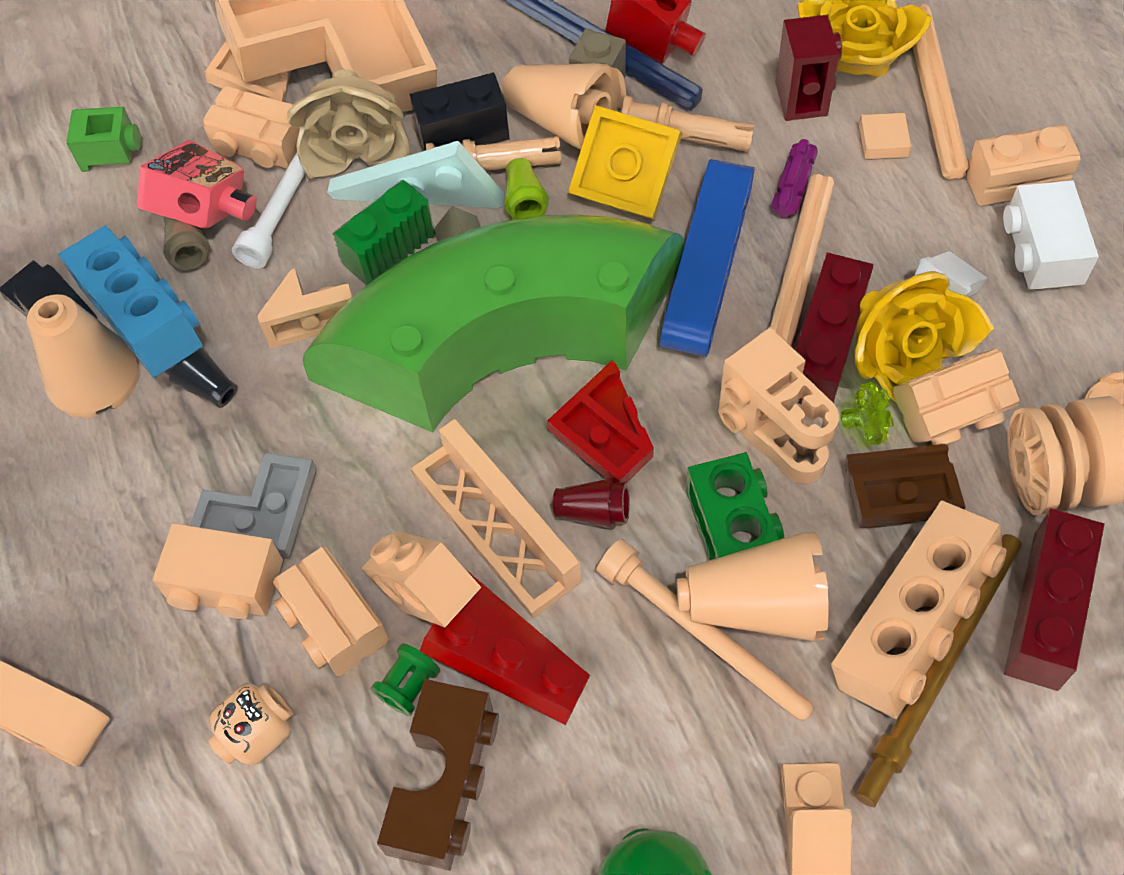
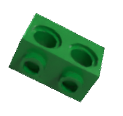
[686,452,785,560]

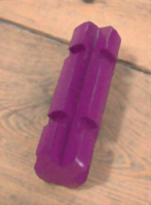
[771,139,818,219]

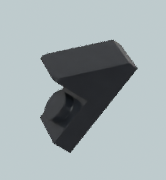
[0,260,97,319]

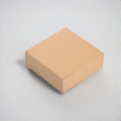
[859,113,911,159]

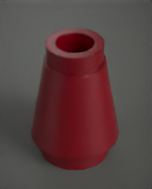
[553,478,630,529]

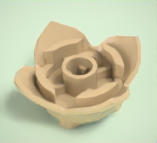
[287,69,410,179]

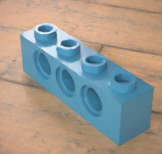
[58,225,203,378]

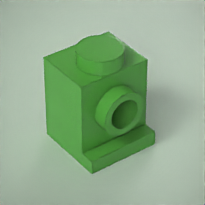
[66,106,141,172]

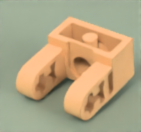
[718,327,839,484]

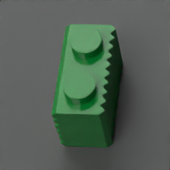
[332,180,435,285]

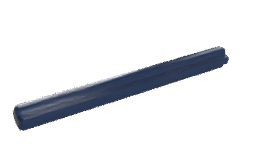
[504,0,703,110]

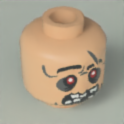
[208,683,293,765]

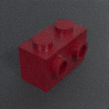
[775,15,842,121]

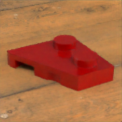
[547,360,654,483]

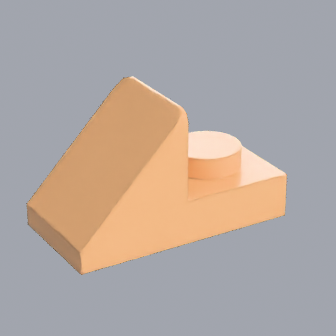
[257,268,353,349]
[781,763,852,875]

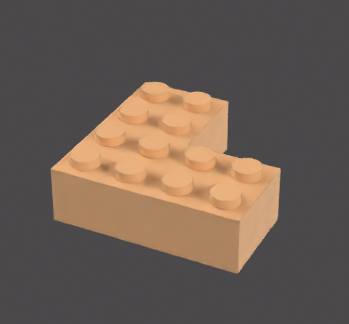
[215,0,437,112]

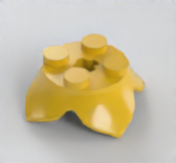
[797,0,932,77]
[855,271,994,403]

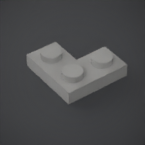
[190,453,316,558]

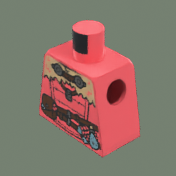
[137,140,257,228]

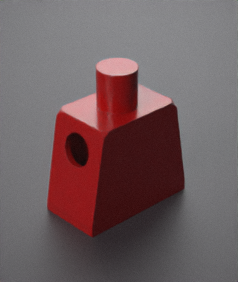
[605,0,706,64]

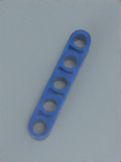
[660,159,755,357]

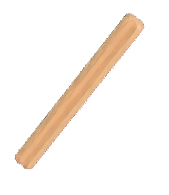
[913,4,969,180]
[770,173,834,347]

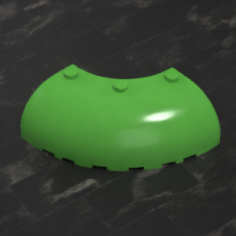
[303,214,684,432]

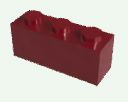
[796,252,874,405]
[1004,508,1105,691]

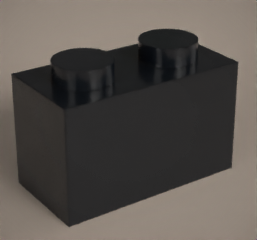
[409,72,510,151]

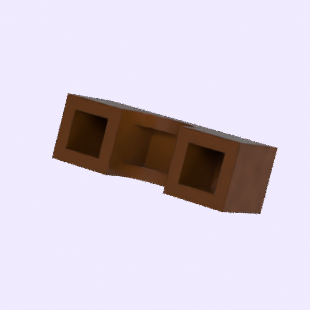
[377,679,499,871]

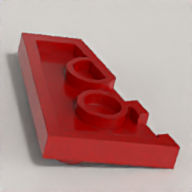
[420,571,590,725]

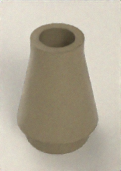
[163,216,210,270]

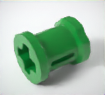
[370,643,441,716]

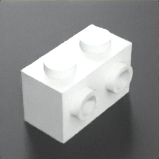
[1003,180,1099,290]

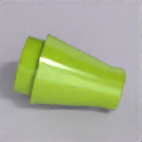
[504,158,549,219]

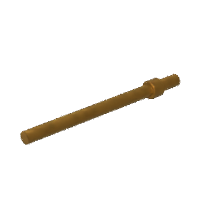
[855,534,1022,807]

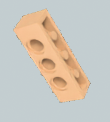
[831,500,1006,719]

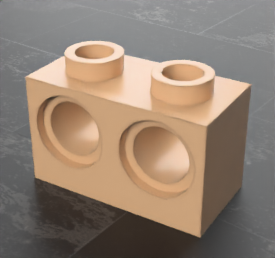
[361,531,481,628]

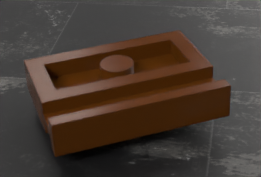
[844,444,966,528]

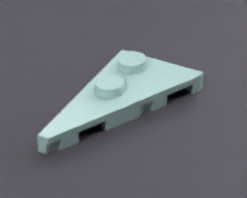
[327,141,504,208]

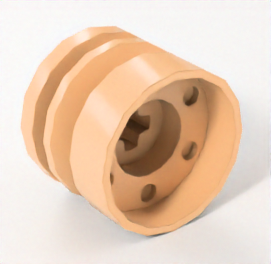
[1008,396,1124,515]

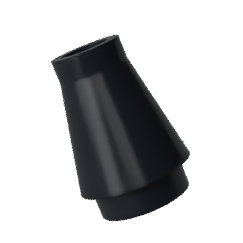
[164,348,238,408]

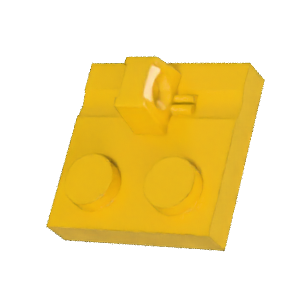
[568,105,683,220]

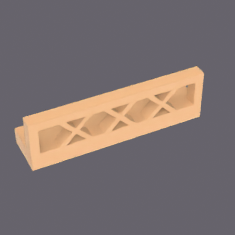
[411,419,582,619]

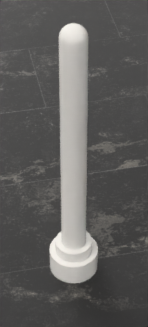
[232,152,306,269]

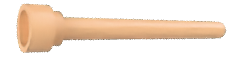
[596,539,813,720]

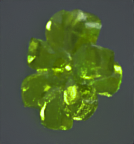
[841,382,894,445]

